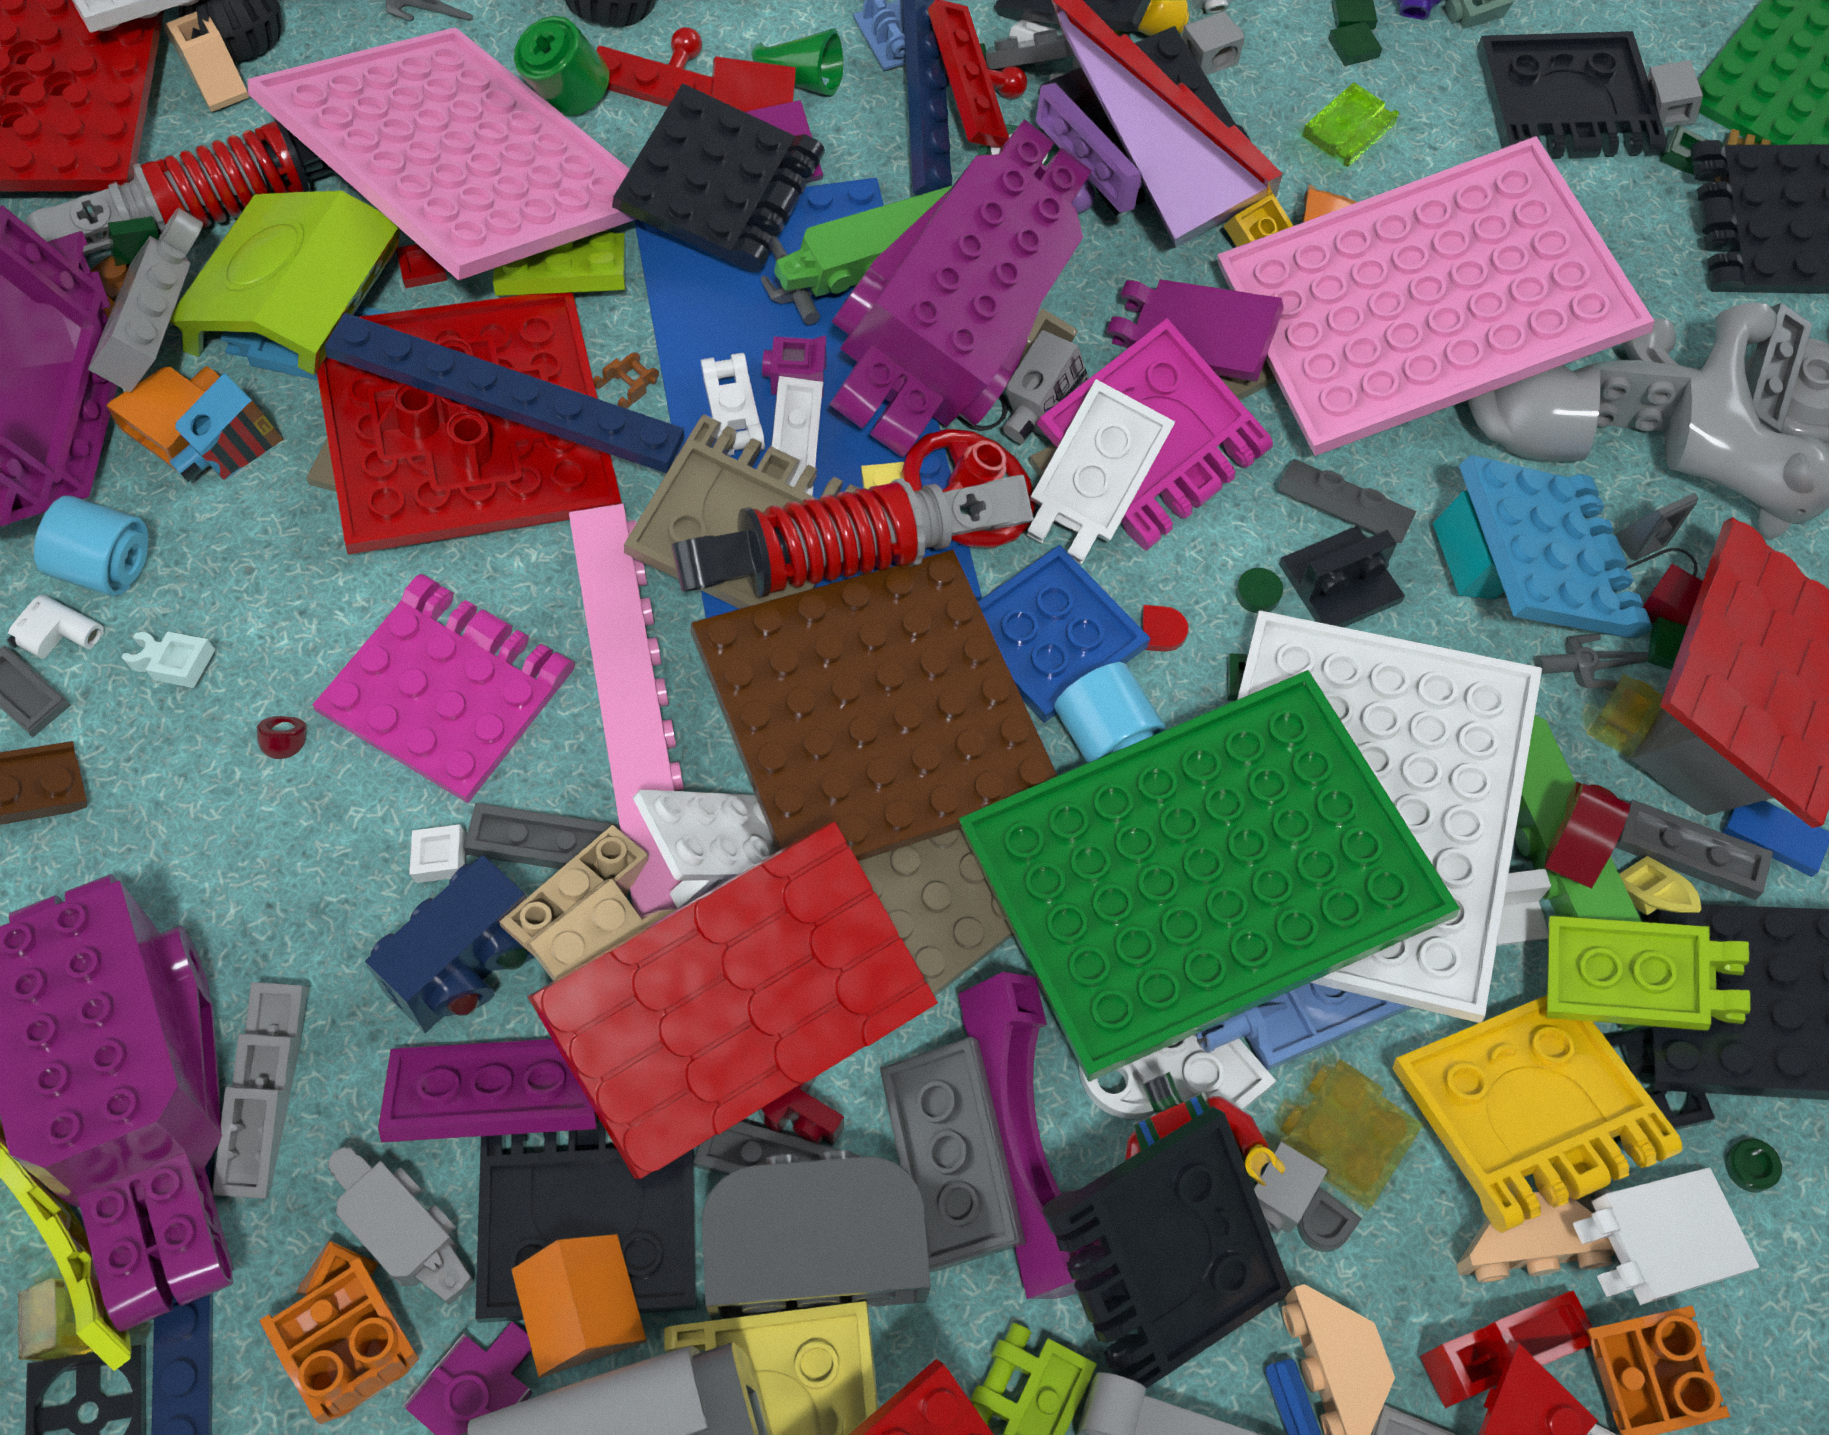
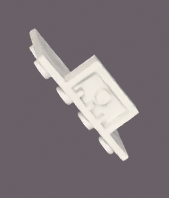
[633,790,777,909]

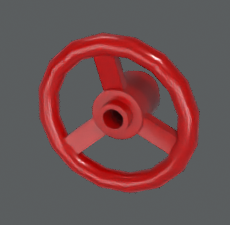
[902,429,1036,548]

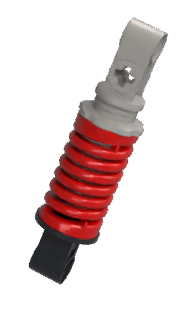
[25,119,335,255]
[671,475,1034,598]

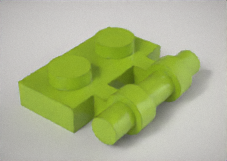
[970,1323,1097,1435]

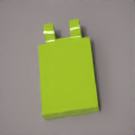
[1546,916,1750,1031]

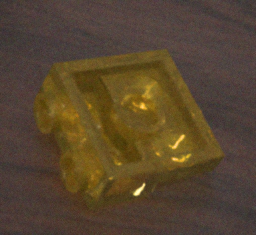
[1280,1059,1424,1211]

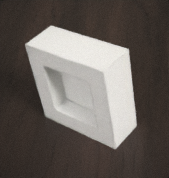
[409,824,466,883]

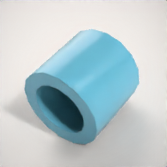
[34,496,148,596]
[1054,662,1165,763]

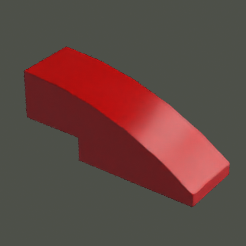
[1420,1290,1593,1409]

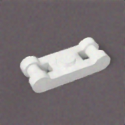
[700,353,765,456]

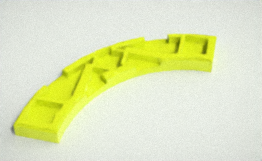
[0,1119,131,1371]

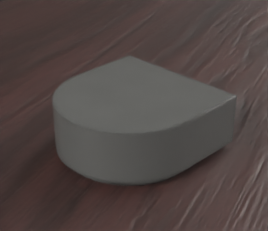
[1297,1187,1362,1252]

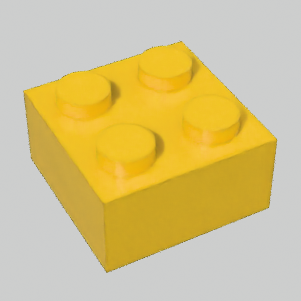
[1223,194,1293,247]

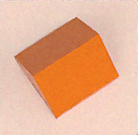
[511,1234,647,1378]

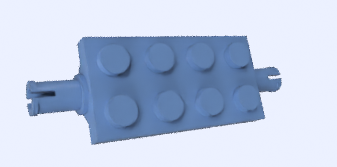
[1196,983,1414,1071]

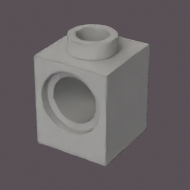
[1182,11,1245,76]
[1648,60,1703,127]
[1253,1141,1328,1234]

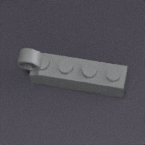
[88,208,203,393]

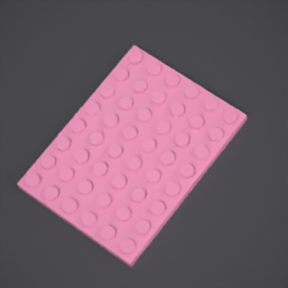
[248,27,636,280]
[1217,136,1654,456]

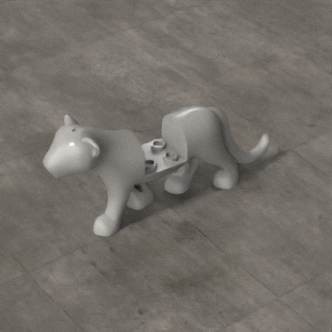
[1467,303,1829,540]

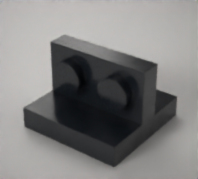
[1279,526,1405,627]

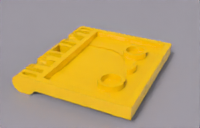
[1392,995,1682,1233]

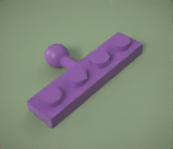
[1036,83,1142,213]

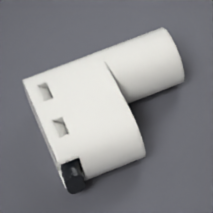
[6,595,104,659]

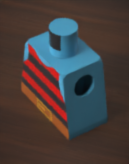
[169,373,284,482]

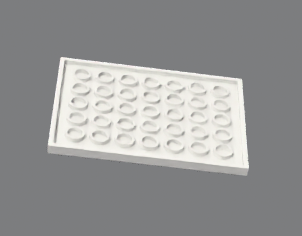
[1237,610,1542,1023]

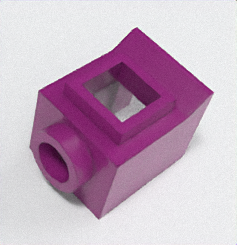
[762,336,827,398]

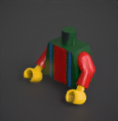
[1125,1072,1285,1186]

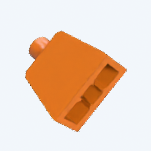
[106,366,220,470]

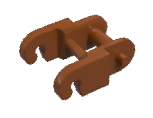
[593,352,659,409]

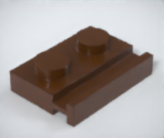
[0,741,87,825]

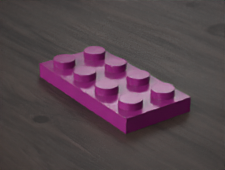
[378,1039,597,1143]

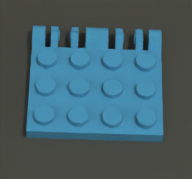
[1459,455,1653,638]

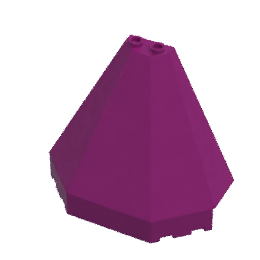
[0,206,117,527]

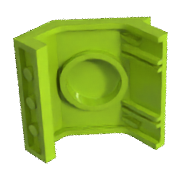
[169,190,401,375]

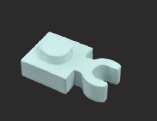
[121,632,215,688]

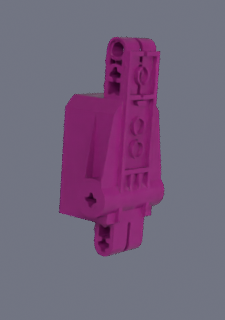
[829,119,1092,457]
[0,874,234,1332]

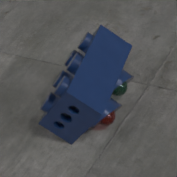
[365,855,535,1033]

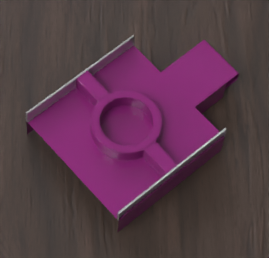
[402,1322,533,1435]

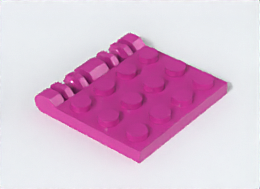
[1036,318,1273,551]
[312,574,575,803]

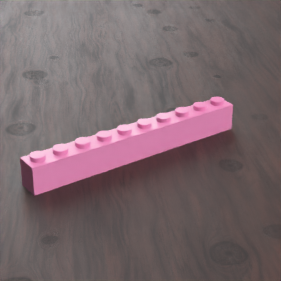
[569,504,684,917]

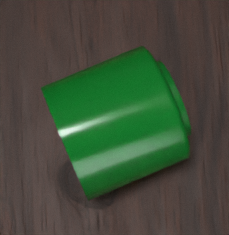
[514,15,609,117]

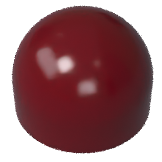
[257,716,307,759]

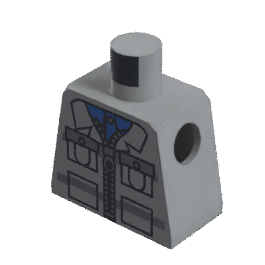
[1003,330,1089,443]

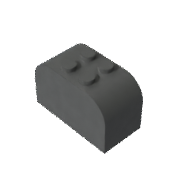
[702,1150,931,1321]

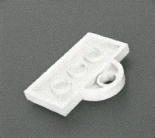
[1079,1034,1276,1119]

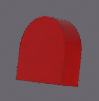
[1141,605,1189,652]

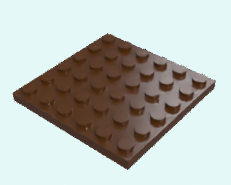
[690,550,1057,861]

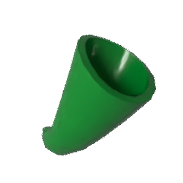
[751,28,844,95]

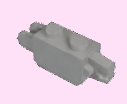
[327,1146,474,1305]

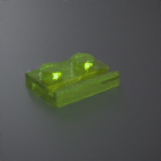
[1302,82,1400,167]

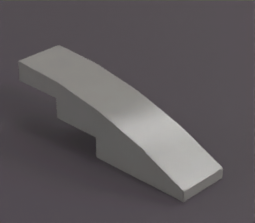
[213,982,308,1199]

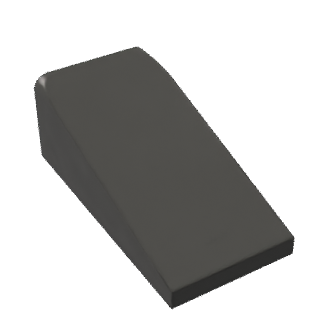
[1615,493,1699,561]

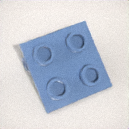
[853,0,906,71]

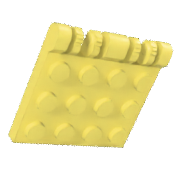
[664,1301,878,1435]

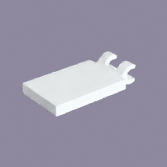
[1026,379,1175,565]
[1573,1167,1759,1305]

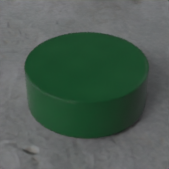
[1236,568,1283,614]
[1725,1138,1782,1193]

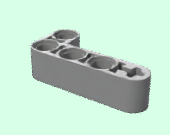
[1077,1372,1261,1435]

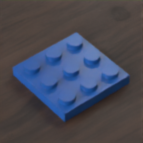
[978,545,1151,723]

